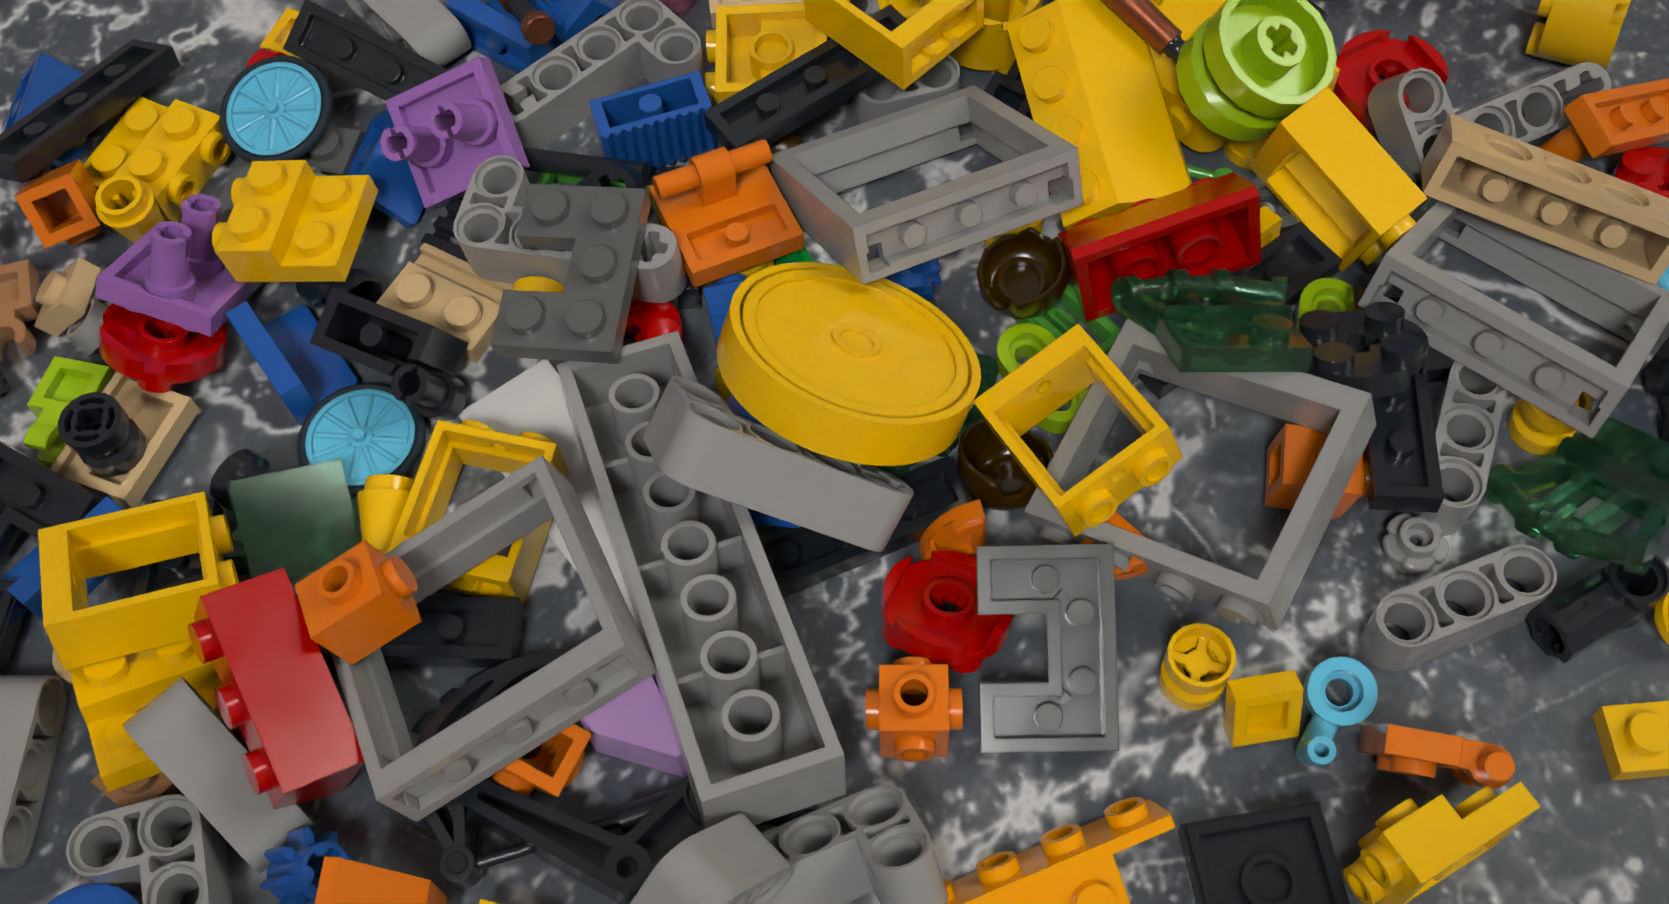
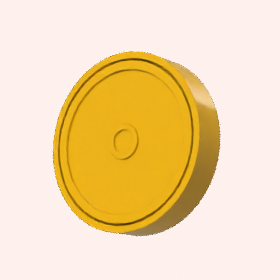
[716,262,981,466]

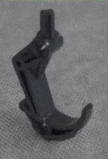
[399,649,820,904]

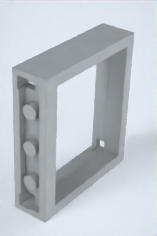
[769,85,1083,285]
[1358,200,1669,439]
[1024,318,1377,630]
[330,455,657,822]

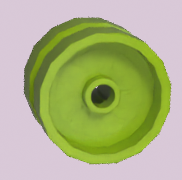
[1176,0,1337,141]

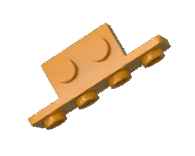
[943,797,1175,904]

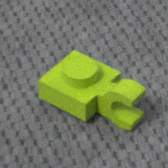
[23,356,114,466]

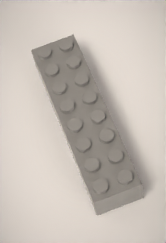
[557,331,846,829]

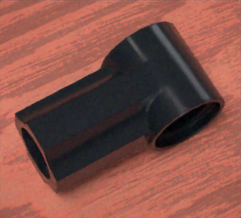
[1526,548,1669,663]

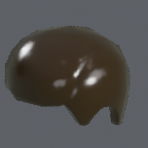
[976,227,1070,319]
[957,418,1054,511]

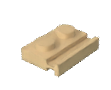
[376,243,513,364]
[51,371,200,509]

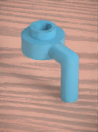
[1296,657,1378,767]

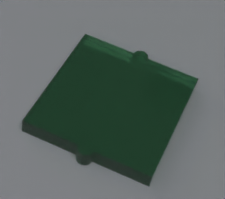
[226,459,362,579]

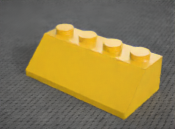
[1006,0,1192,230]

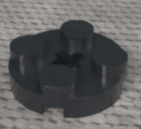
[1292,302,1429,399]

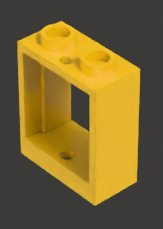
[804,0,984,90]
[1249,86,1427,272]
[973,323,1183,537]
[386,420,569,605]
[38,491,239,671]

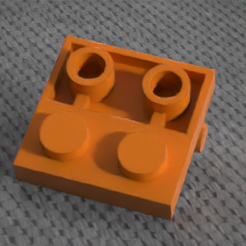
[648,139,804,288]

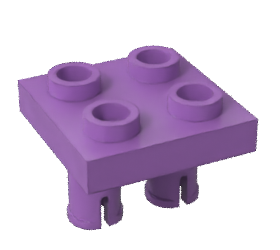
[380,57,530,208]
[96,194,263,337]

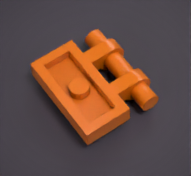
[1358,724,1515,788]

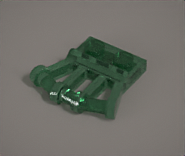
[1111,269,1313,372]
[1484,417,1669,576]

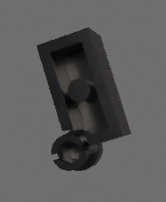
[310,287,468,421]

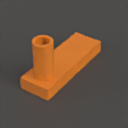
[1539,78,1669,162]

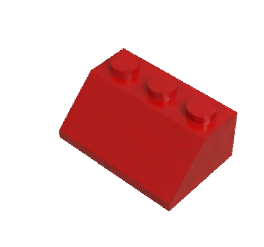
[1057,172,1261,322]
[188,568,365,809]

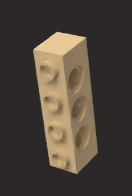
[1421,113,1669,285]

